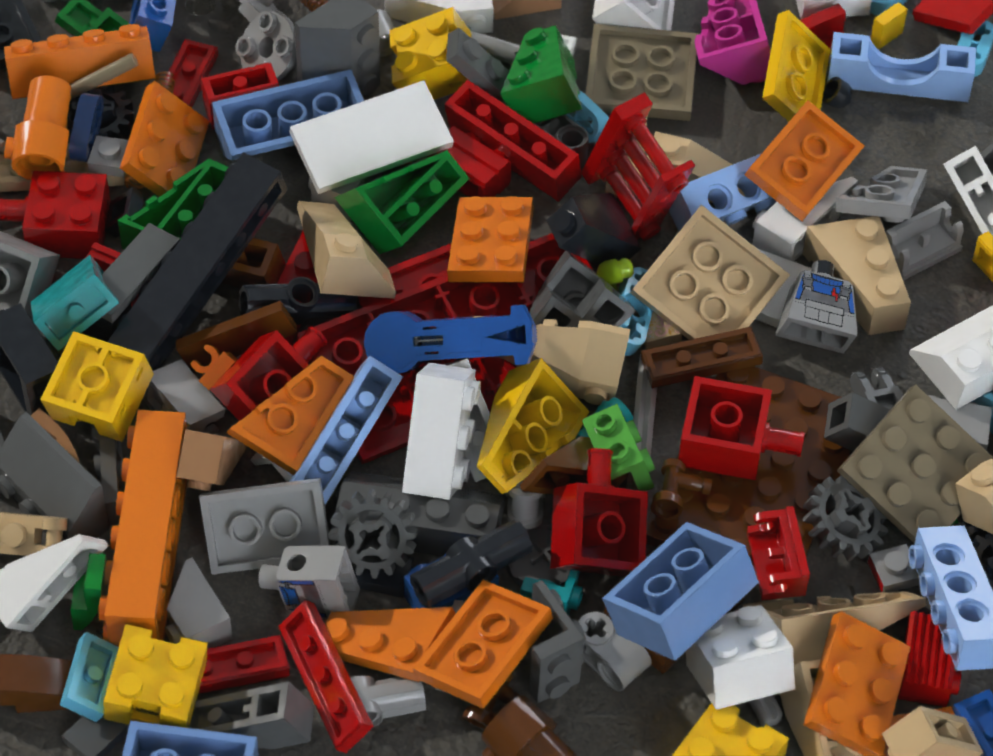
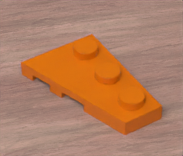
[227,356,355,475]
[324,607,456,682]

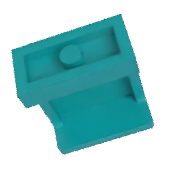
[31,255,119,351]

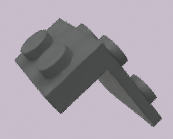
[529,580,586,704]

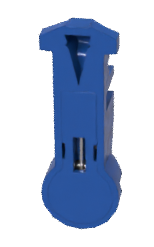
[364,305,537,374]

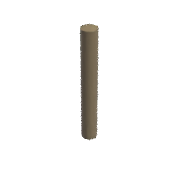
[70,53,138,100]

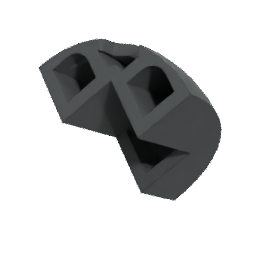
[530,251,636,327]

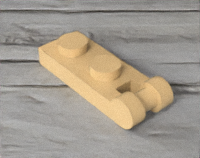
[0,512,68,556]

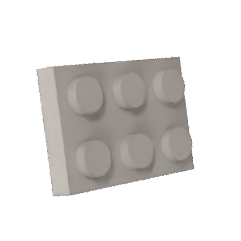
[199,478,331,575]

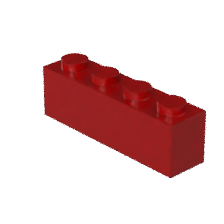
[444,80,582,202]

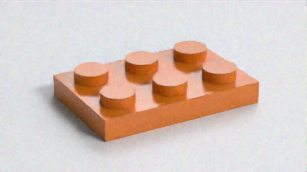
[120,81,210,197]
[744,100,865,221]
[447,196,534,282]
[412,580,553,709]
[803,611,910,756]

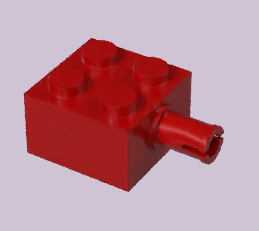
[0,171,111,259]
[209,327,328,420]
[678,376,805,480]
[550,448,648,576]

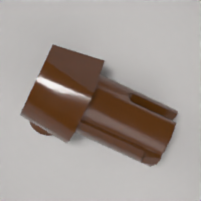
[481,695,578,756]

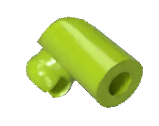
[597,258,634,291]

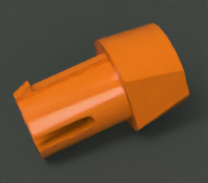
[4,75,72,181]

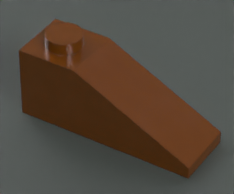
[520,436,628,495]

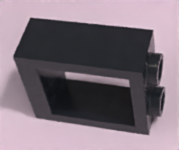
[0,303,58,421]

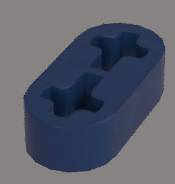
[69,93,104,162]

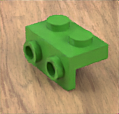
[582,404,656,491]

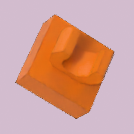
[190,344,238,391]

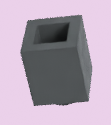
[824,392,890,452]

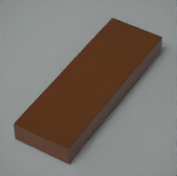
[176,301,298,373]
[641,327,763,388]

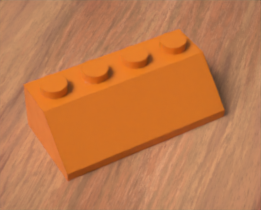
[4,24,156,99]

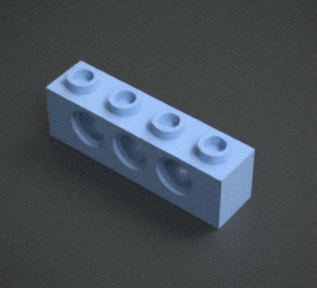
[669,153,776,231]
[289,356,403,504]
[909,525,993,671]

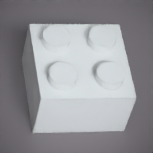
[686,605,795,710]

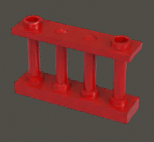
[581,92,695,241]

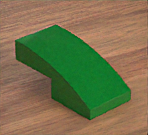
[55,0,129,36]
[71,553,106,630]

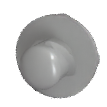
[235,11,297,81]

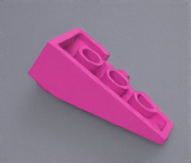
[694,0,771,85]

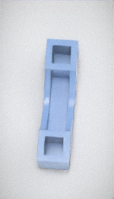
[827,32,976,102]

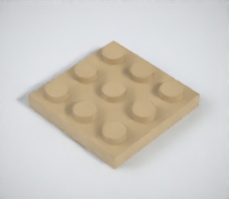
[631,205,790,340]

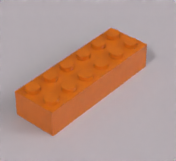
[99,410,188,647]

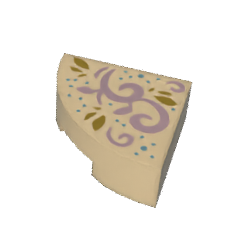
[644,312,682,349]

